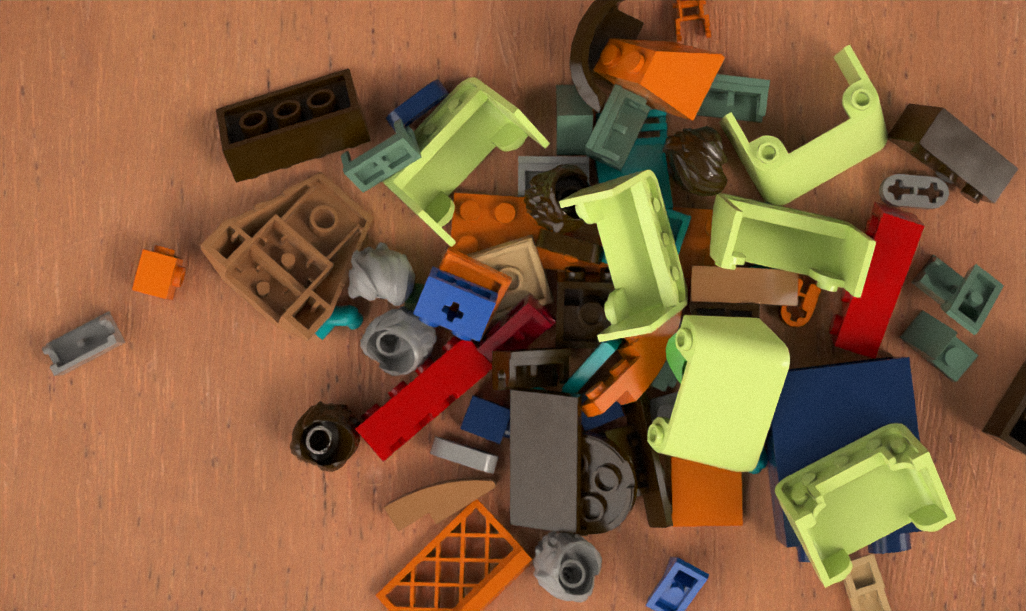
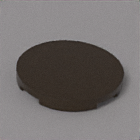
[577,431,638,536]

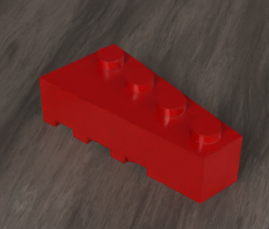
[828,202,925,359]
[355,336,492,462]

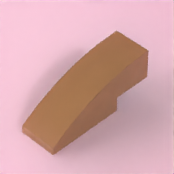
[691,266,798,306]
[384,477,497,531]

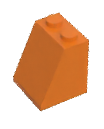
[594,38,725,121]

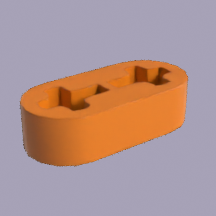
[778,273,822,327]

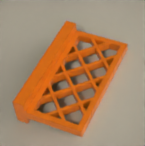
[375,499,534,611]

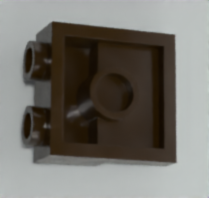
[555,266,626,349]

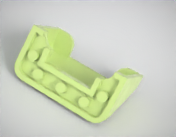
[647,315,790,472]
[775,423,956,588]

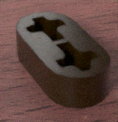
[535,229,604,265]

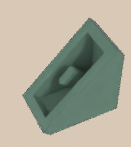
[556,85,593,156]

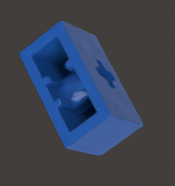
[413,266,498,342]

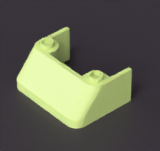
[719,45,888,206]
[382,77,550,247]
[559,169,688,342]
[709,193,876,298]

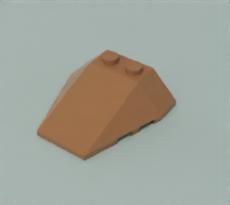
[200,172,374,341]

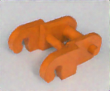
[672,0,711,42]

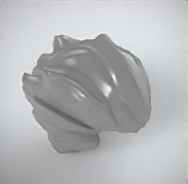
[348,242,415,306]
[360,306,436,376]
[533,531,602,603]

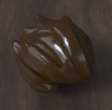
[662,126,728,197]
[524,164,591,234]
[290,401,361,472]

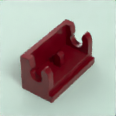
[477,292,556,362]

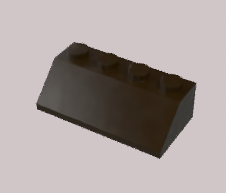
[216,68,371,183]

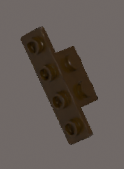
[598,392,673,528]

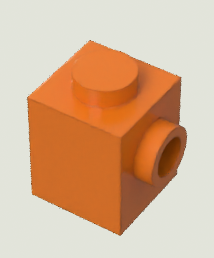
[132,245,186,300]

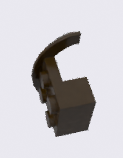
[569,0,644,112]

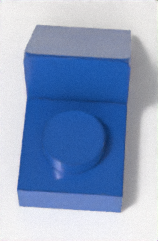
[646,557,709,611]

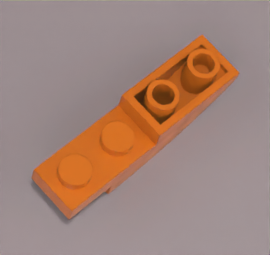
[582,310,682,418]

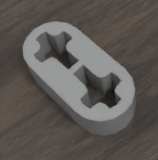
[879,174,949,210]
[430,436,499,474]

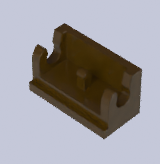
[492,347,571,390]

